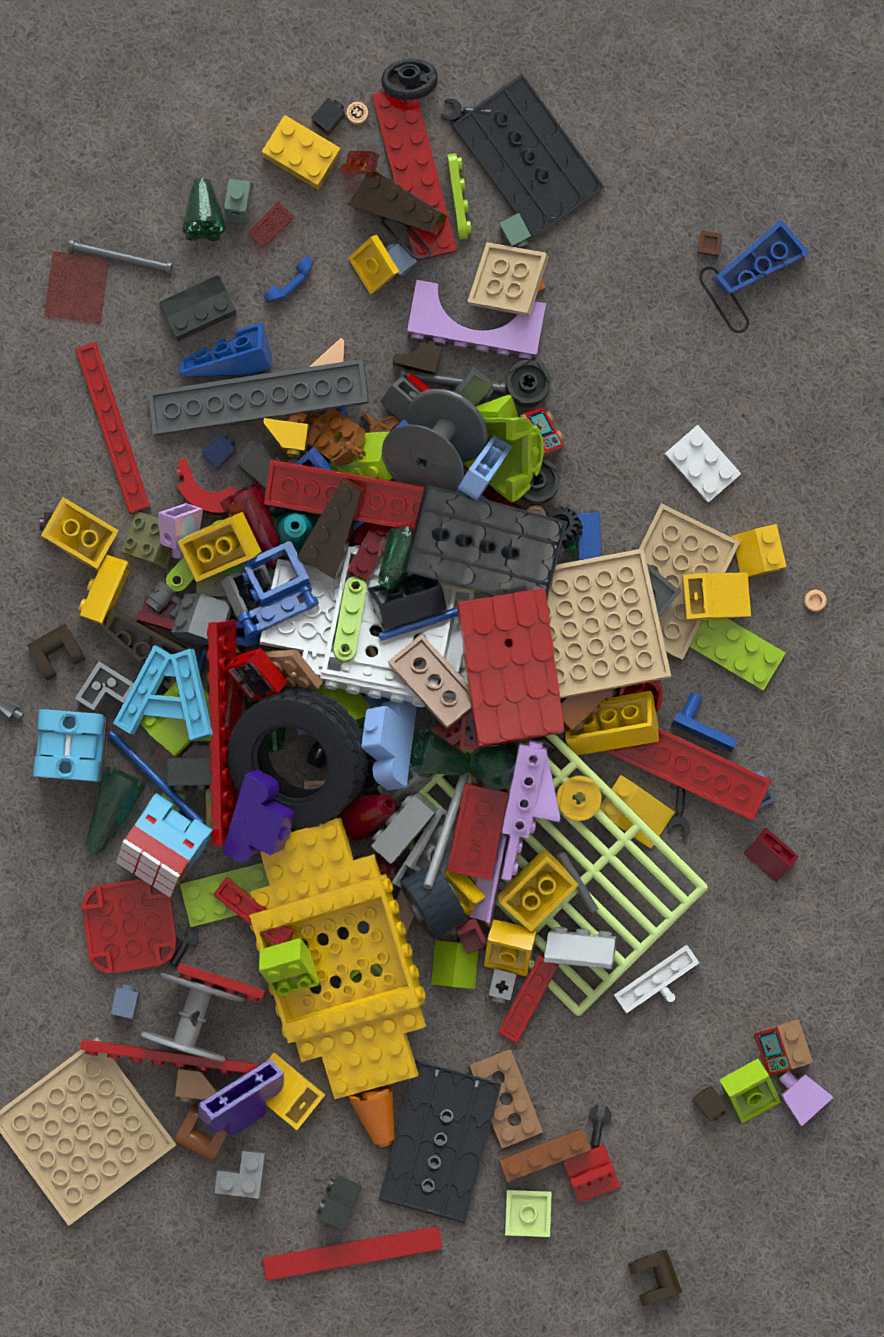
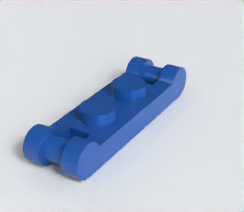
[237,583,319,637]

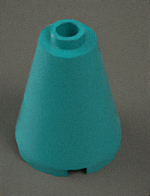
[276,510,317,554]

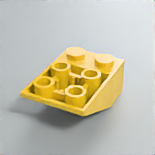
[681,572,751,621]
[266,1052,326,1130]

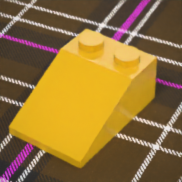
[41,497,119,569]
[599,775,675,849]

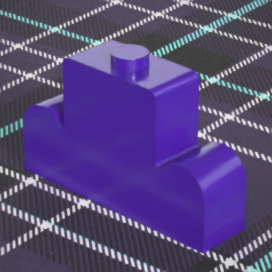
[222,770,295,862]
[198,1059,284,1137]

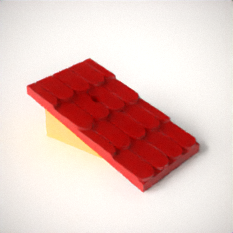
[457,588,564,748]

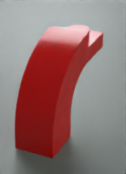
[176,458,236,515]

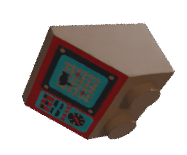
[520,407,565,458]
[754,1019,813,1075]

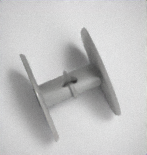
[140,972,245,1062]

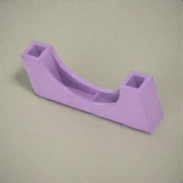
[407,280,546,360]

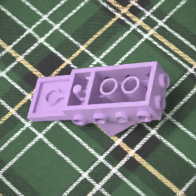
[501,740,560,881]

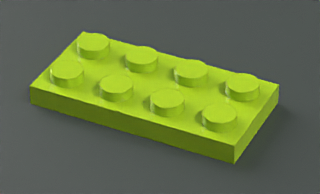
[689,618,786,691]
[180,863,270,927]

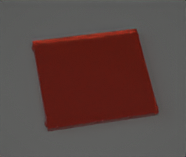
[44,251,109,323]

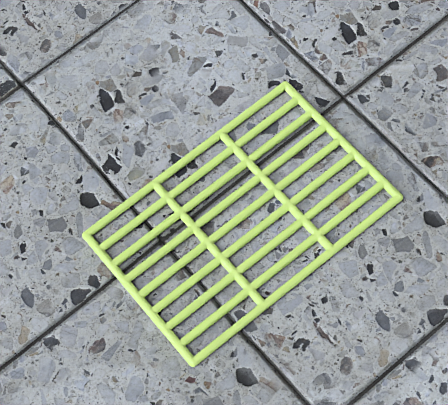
[386,734,708,1016]

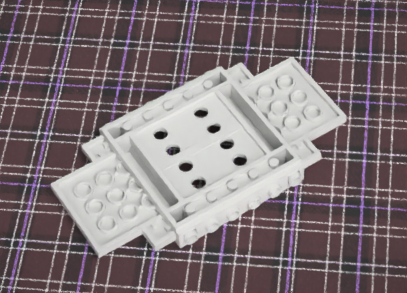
[260,545,492,707]

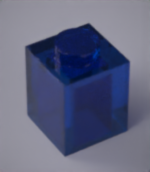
[201,434,236,470]

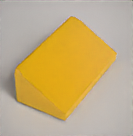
[444,871,485,916]

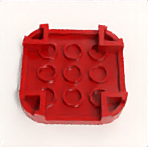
[81,879,177,973]

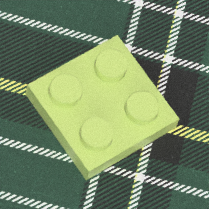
[505,1190,552,1237]

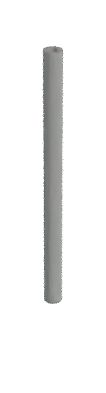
[423,772,469,889]

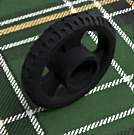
[381,59,438,101]

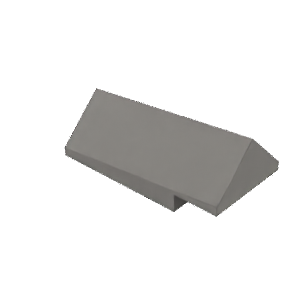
[392,807,458,888]

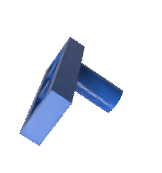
[578,513,601,560]
[671,693,738,752]

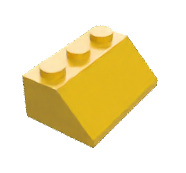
[78,554,131,627]
[498,848,578,932]

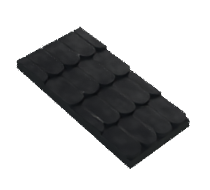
[451,74,605,237]
[403,484,567,599]
[379,1060,502,1223]

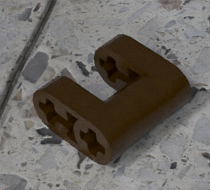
[27,623,86,681]
[627,1249,682,1306]

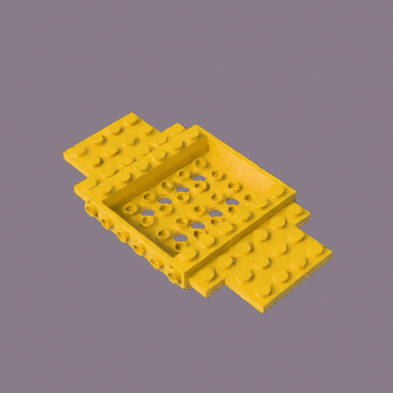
[250,818,426,1099]

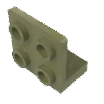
[121,511,173,570]

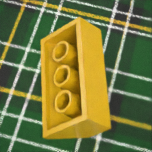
[566,691,659,755]

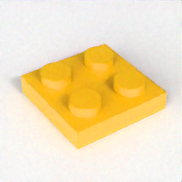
[348,235,400,295]

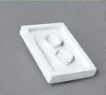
[665,425,741,503]

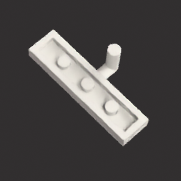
[614,945,699,1013]

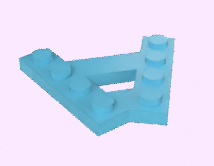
[113,645,213,741]

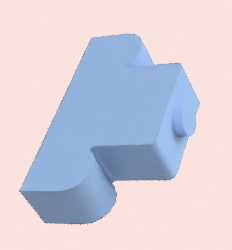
[456,435,513,501]
[362,701,417,791]

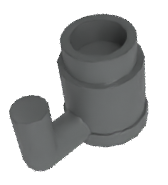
[145,581,183,619]

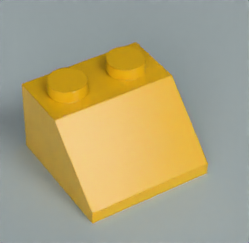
[264,418,309,459]
[731,524,786,577]
[484,919,537,977]

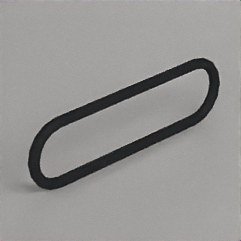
[381,217,431,260]
[699,266,749,333]

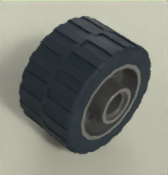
[400,864,466,939]

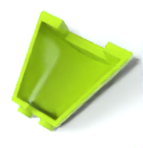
[462,417,544,502]

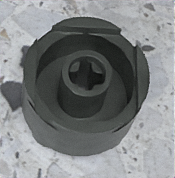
[506,360,550,407]
[521,458,559,505]

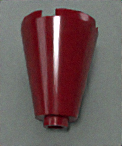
[337,794,396,840]

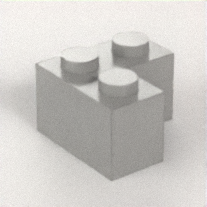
[75,662,134,712]
[215,1150,266,1199]

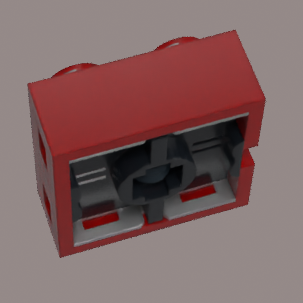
[225,648,288,701]

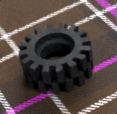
[546,506,583,549]

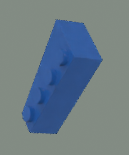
[712,220,810,296]

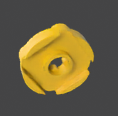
[557,776,602,821]

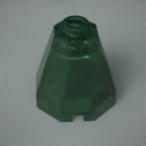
[469,743,516,790]

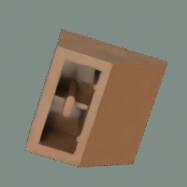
[175,1067,220,1102]

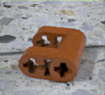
[174,1104,228,1162]

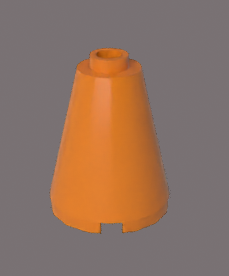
[349,1084,395,1147]

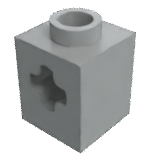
[488,969,516,1004]

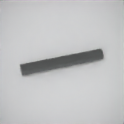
[557,852,599,913]

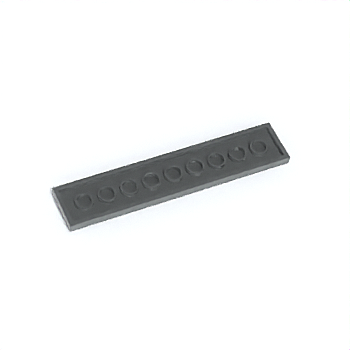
[148,359,369,436]

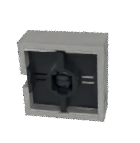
[221,565,273,617]

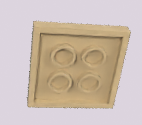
[467,242,549,316]

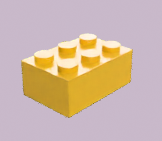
[262,115,341,190]
[178,512,261,582]

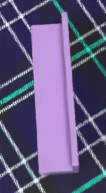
[470,833,509,924]

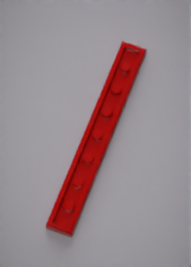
[75,342,151,514]
[263,1226,442,1280]

